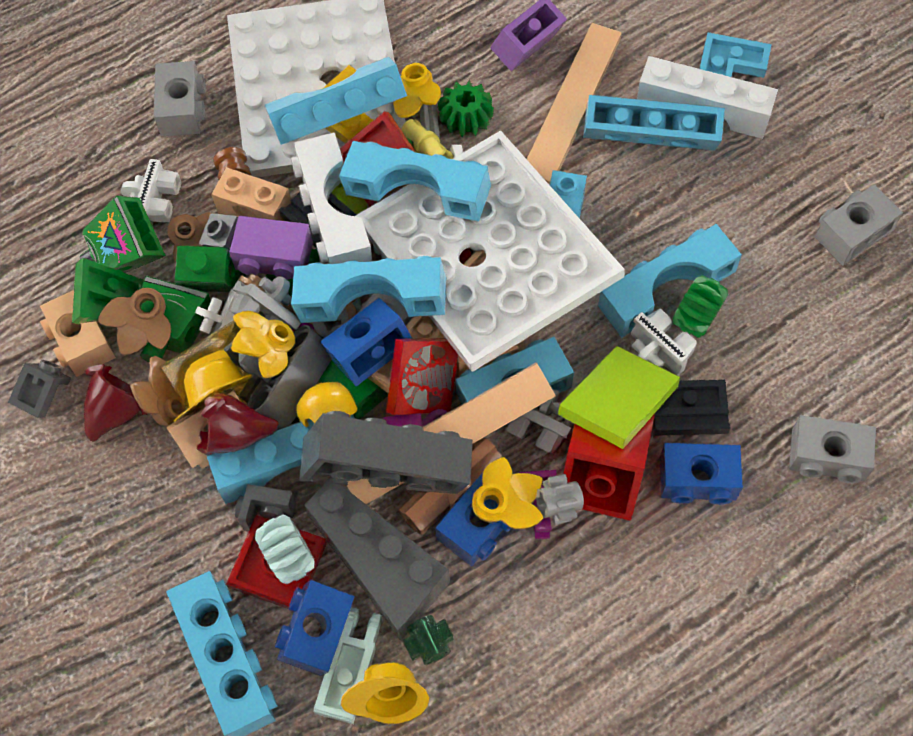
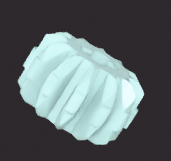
[255,514,315,584]

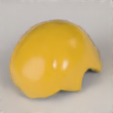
[296,382,358,427]

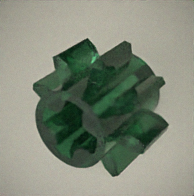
[403,615,454,665]

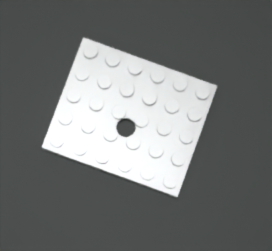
[227,0,406,178]
[356,131,625,372]

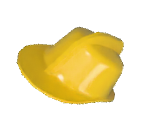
[174,350,253,422]
[341,663,429,724]

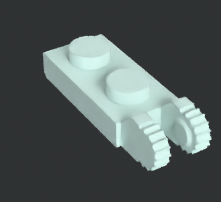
[314,607,382,724]

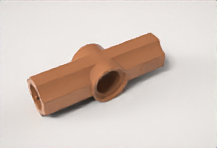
[399,438,502,536]

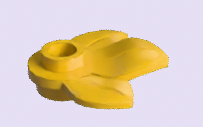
[393,63,441,118]
[231,311,295,378]
[472,457,543,529]

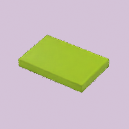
[558,346,680,449]

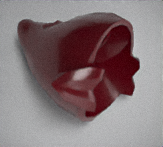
[84,364,148,442]
[197,392,279,456]

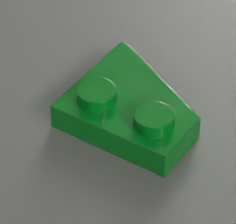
[72,258,144,324]

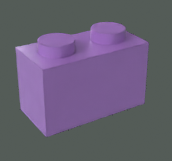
[490,0,567,72]
[229,216,313,279]

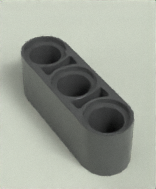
[246,325,332,430]

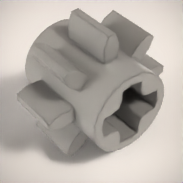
[536,474,584,525]

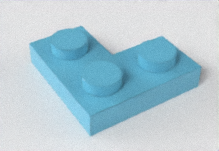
[699,32,772,78]

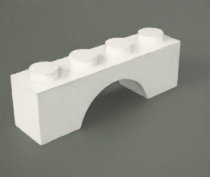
[637,56,778,139]
[291,133,372,264]

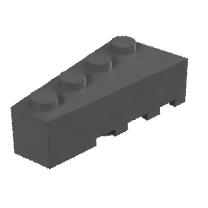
[299,411,473,494]
[305,477,450,641]

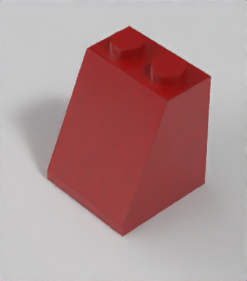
[563,413,655,521]

